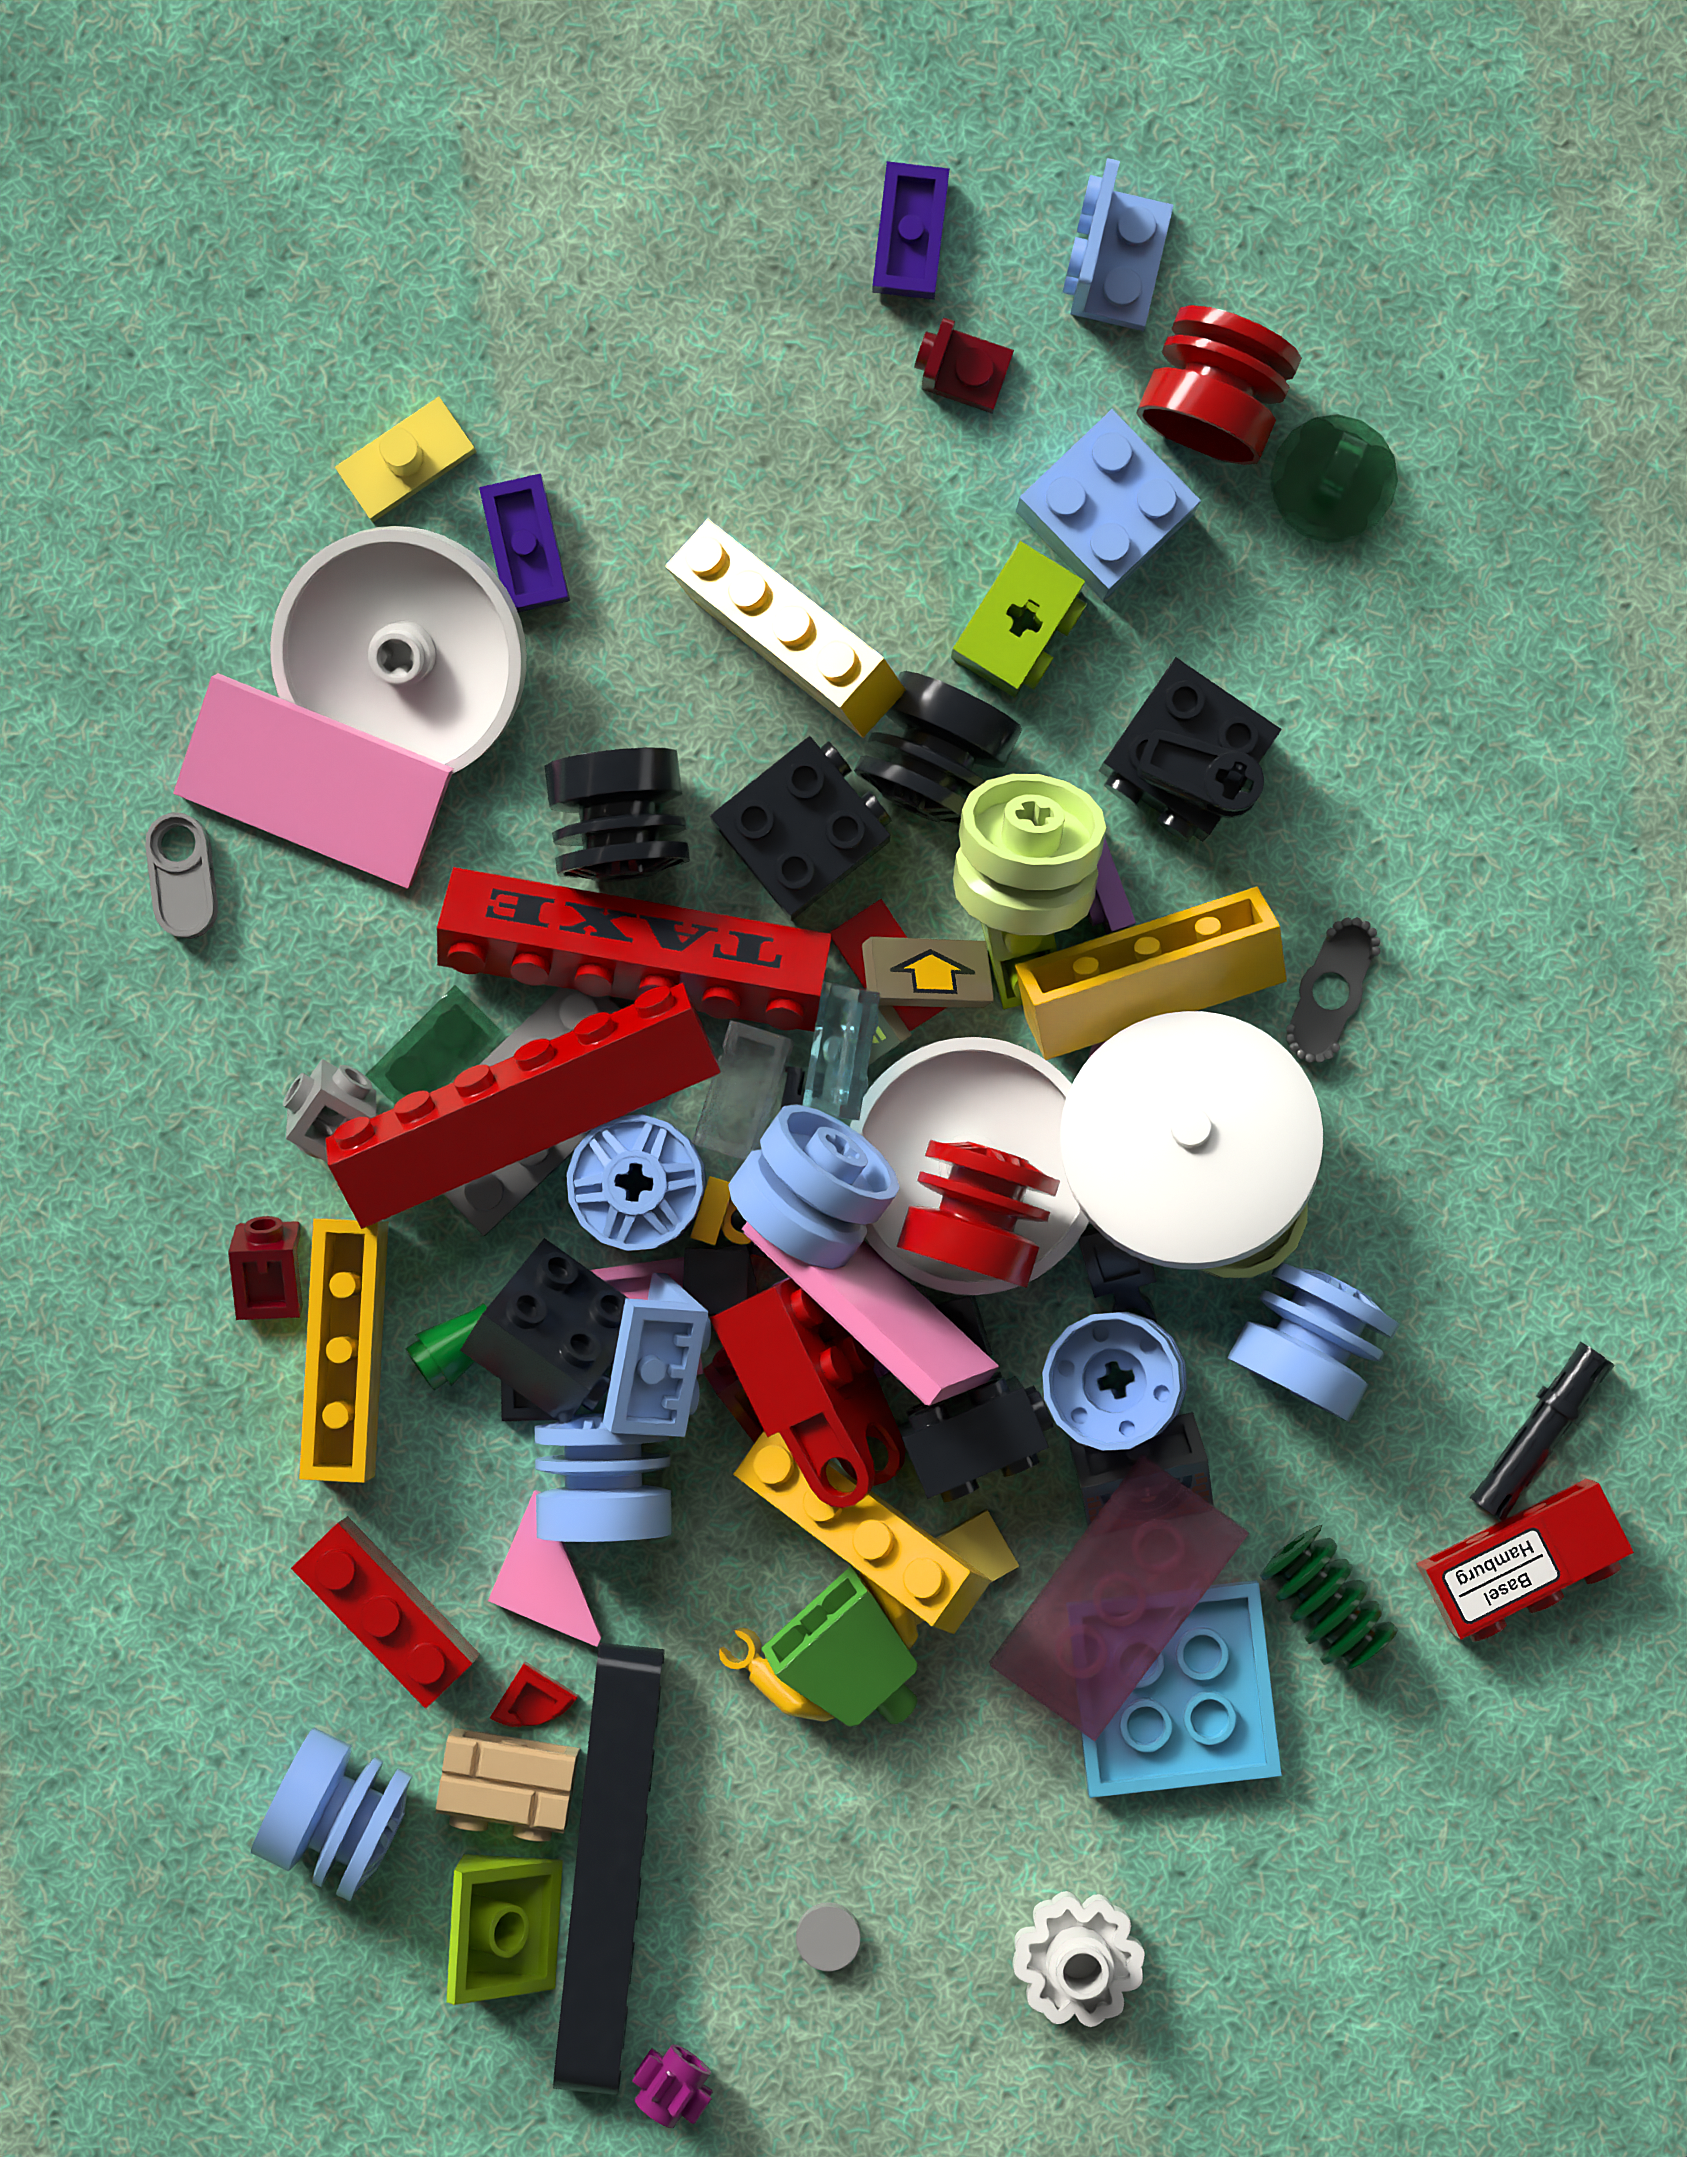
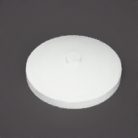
[270,526,527,774]
[1060,1011,1323,1269]
[850,1037,1089,1295]

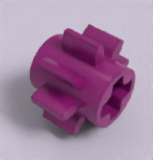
[632,2044,713,2128]

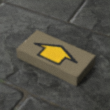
[862,937,994,1008]

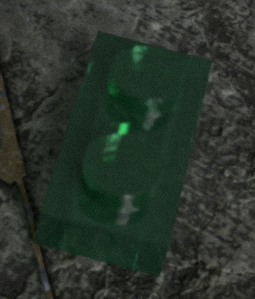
[365,985,502,1104]

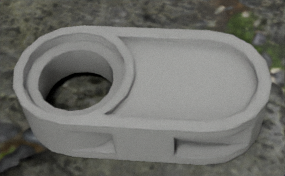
[145,812,218,939]

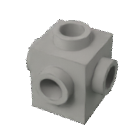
[283,1059,376,1163]

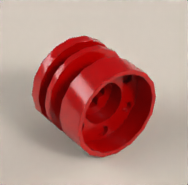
[1136,305,1302,465]
[896,1140,1060,1288]

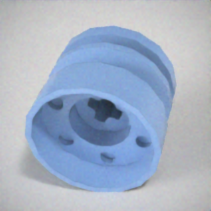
[566,1114,707,1251]
[1228,1262,1400,1422]
[1042,1312,1187,1451]
[535,1413,672,1542]
[250,1728,413,1901]

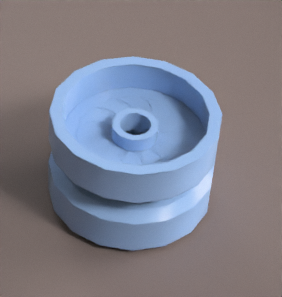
[728,1104,900,1269]

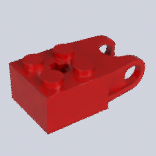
[710,1278,906,1508]

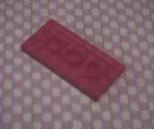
[989,1454,1249,1741]

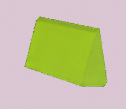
[446,1854,563,2005]

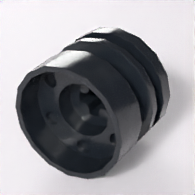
[854,671,1022,826]
[544,747,690,882]

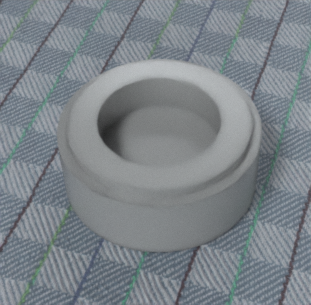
[796,1902,860,1971]

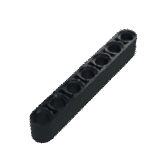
[553,1643,665,2095]

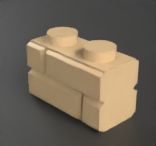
[436,1728,580,1841]

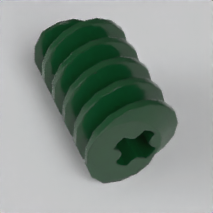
[1259,1525,1398,1670]

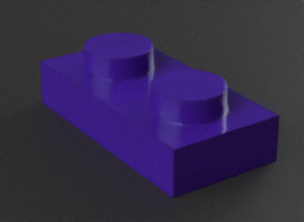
[872,161,950,300]
[479,473,570,613]

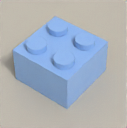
[1016,409,1201,602]

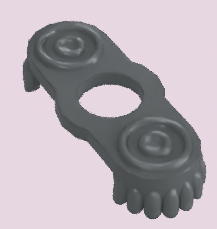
[1286,917,1380,1063]

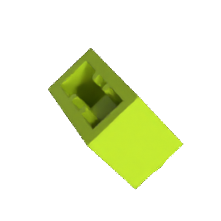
[951,541,1087,698]

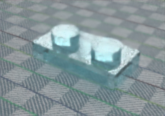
[802,981,880,1120]

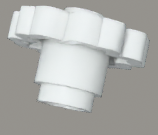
[1013,1891,1145,2027]

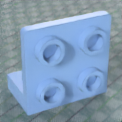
[1062,158,1173,331]
[603,1273,711,1437]

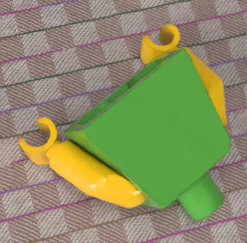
[719,1566,919,1727]

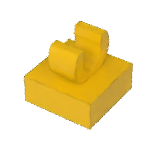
[690,1176,751,1245]

